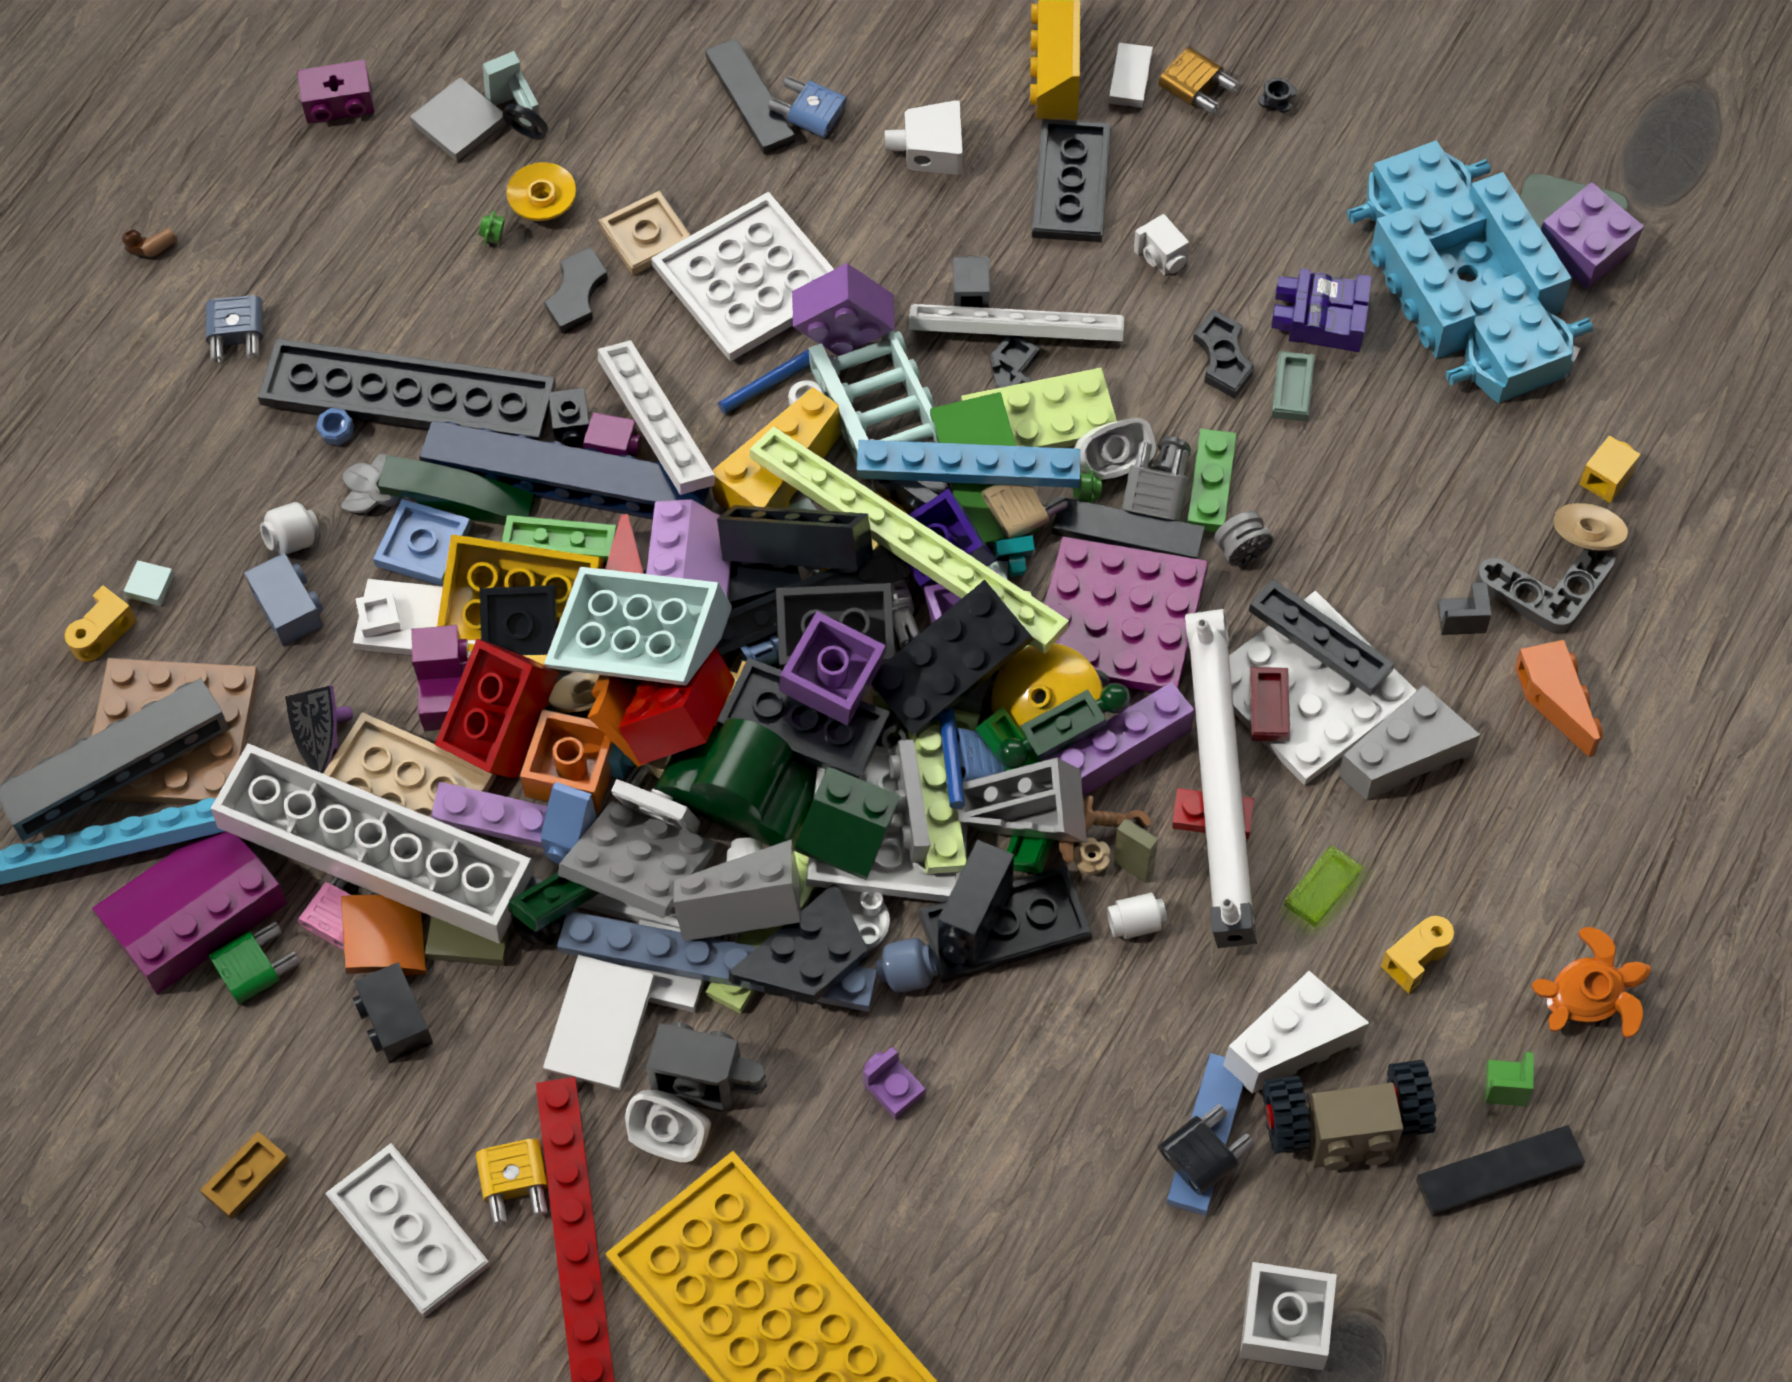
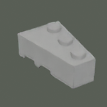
[958,757,1087,843]
[673,840,801,941]

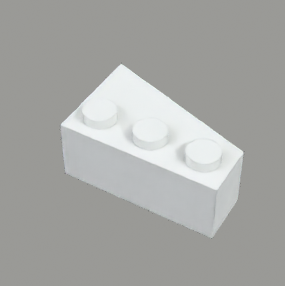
[1223,971,1369,1093]

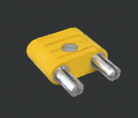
[476,1139,548,1226]

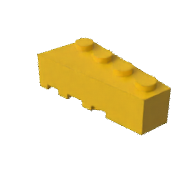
[712,387,842,510]

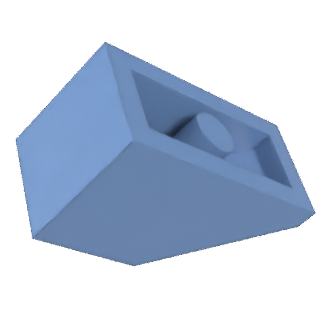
[541,781,597,864]

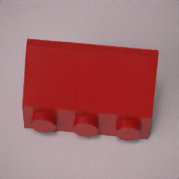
[434,639,560,779]

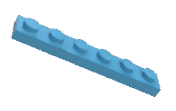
[857,439,1081,488]

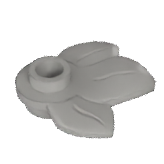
[341,454,404,513]

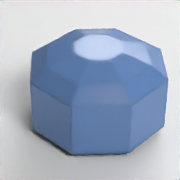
[316,408,354,446]

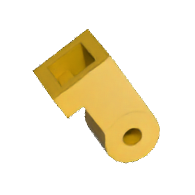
[64,585,137,662]
[1381,916,1454,994]

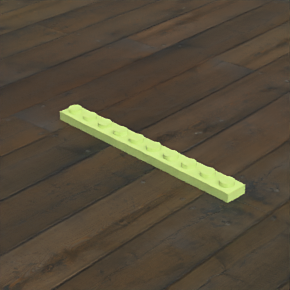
[750,426,1069,654]

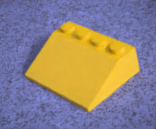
[437,534,604,651]

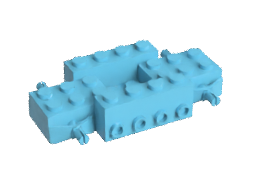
[1347,140,1593,403]

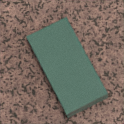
[1271,351,1315,422]

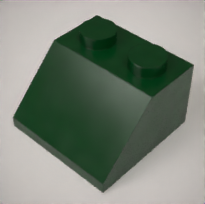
[794,766,900,881]

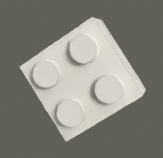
[1239,1262,1337,1371]

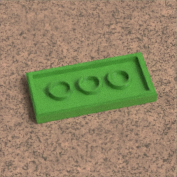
[930,392,1039,545]

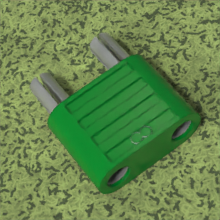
[208,922,301,1005]

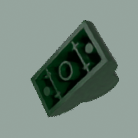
[654,718,816,849]

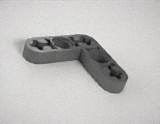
[1476,548,1615,634]

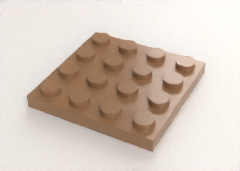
[91,658,259,805]

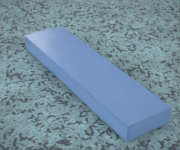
[1166,1053,1243,1216]

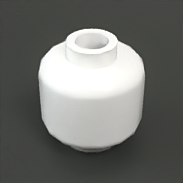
[260,502,319,555]

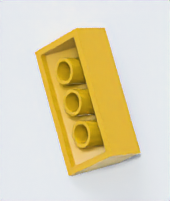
[1030,0,1080,120]

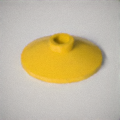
[506,162,576,221]

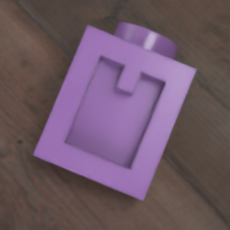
[863,1047,926,1120]

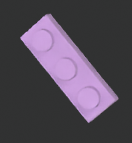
[430,782,548,848]

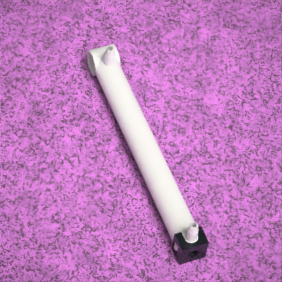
[1185,609,1257,948]

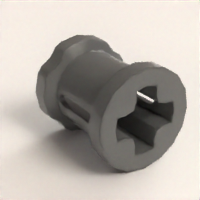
[1151,436,1191,474]

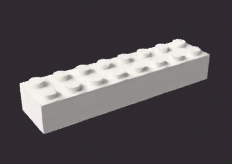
[211,743,533,944]

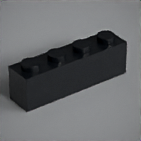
[717,505,873,573]

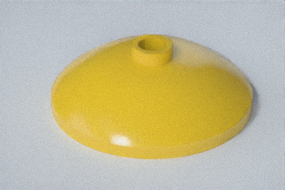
[991,643,1103,731]

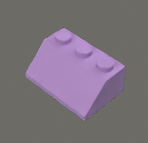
[646,499,732,598]

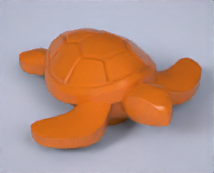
[1531,927,1651,1038]

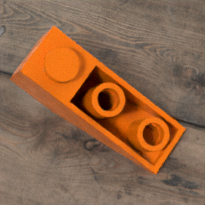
[1515,640,1603,757]

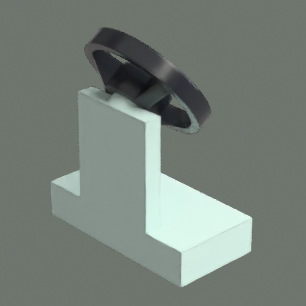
[483,51,549,140]

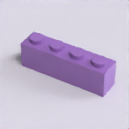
[1045,682,1194,796]

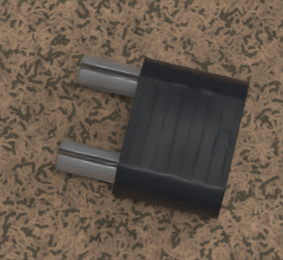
[1158,1104,1255,1195]

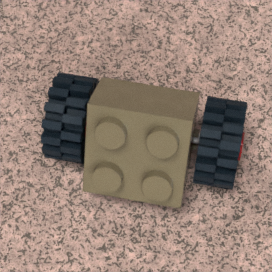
[1263,1060,1436,1171]

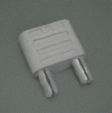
[1122,442,1189,520]

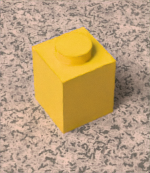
[1579,435,1641,503]

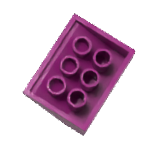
[92,831,288,995]

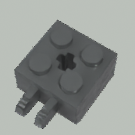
[646,1022,767,1112]

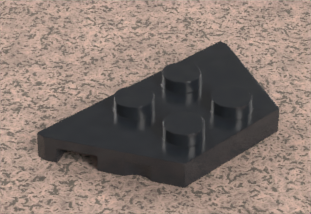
[729,884,868,1005]

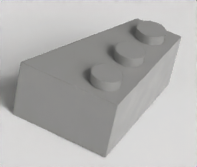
[1339,685,1480,801]

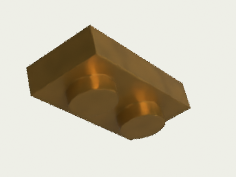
[200,1131,289,1220]

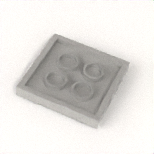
[558,801,716,919]

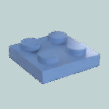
[373,499,472,586]

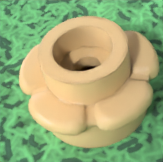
[1073,838,1111,875]

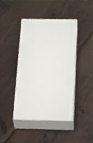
[1109,43,1153,108]

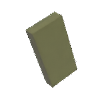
[1114,819,1158,883]
[425,918,510,966]

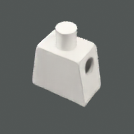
[885,101,963,175]

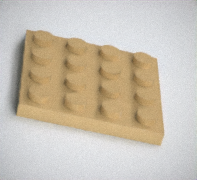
[323,712,496,831]

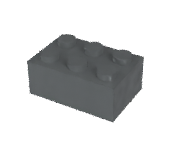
[776,583,894,669]

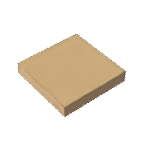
[598,190,691,276]

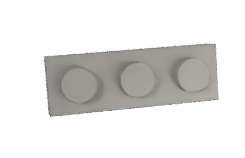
[889,739,930,863]

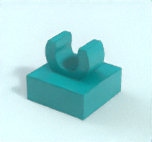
[993,536,1035,577]

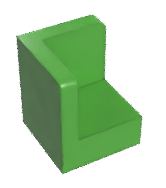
[1485,1052,1534,1107]

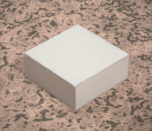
[356,590,401,638]

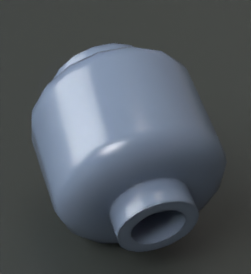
[876,937,938,994]

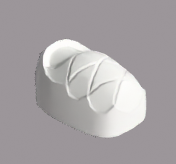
[1074,418,1156,479]
[625,1090,711,1162]

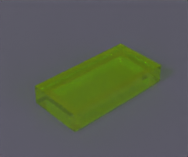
[1284,845,1363,927]

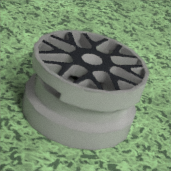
[1214,511,1274,567]

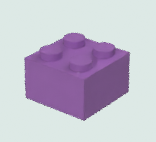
[1541,182,1644,289]
[792,263,895,356]
[779,611,886,726]

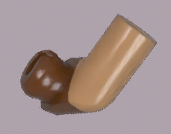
[122,227,178,257]

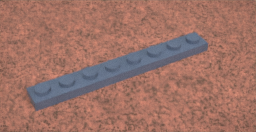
[557,911,877,1012]

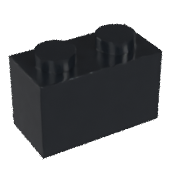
[352,962,433,1063]

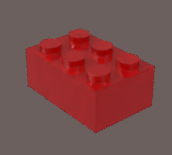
[618,647,735,765]

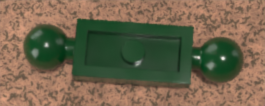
[997,683,1131,769]

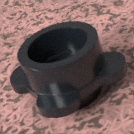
[1258,78,1297,113]

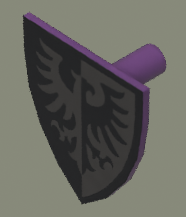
[285,685,353,774]

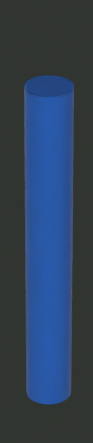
[718,349,810,415]
[939,708,965,809]

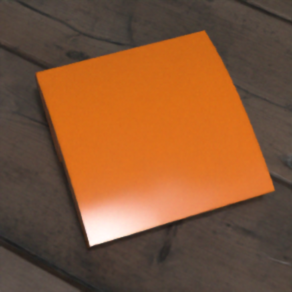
[588,675,649,767]
[341,895,426,976]

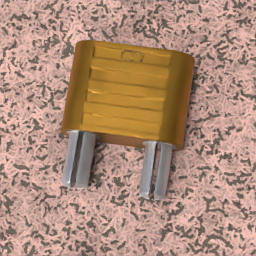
[1158,47,1239,114]

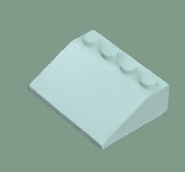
[544,567,732,686]

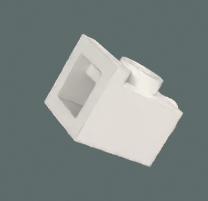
[1134,214,1189,276]

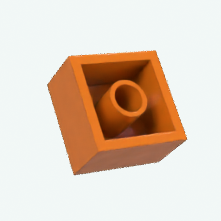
[520,709,614,813]

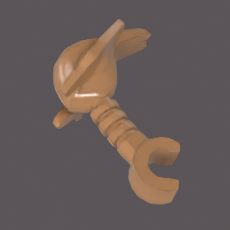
[1058,796,1151,863]

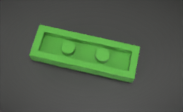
[1188,428,1236,532]
[502,515,617,564]

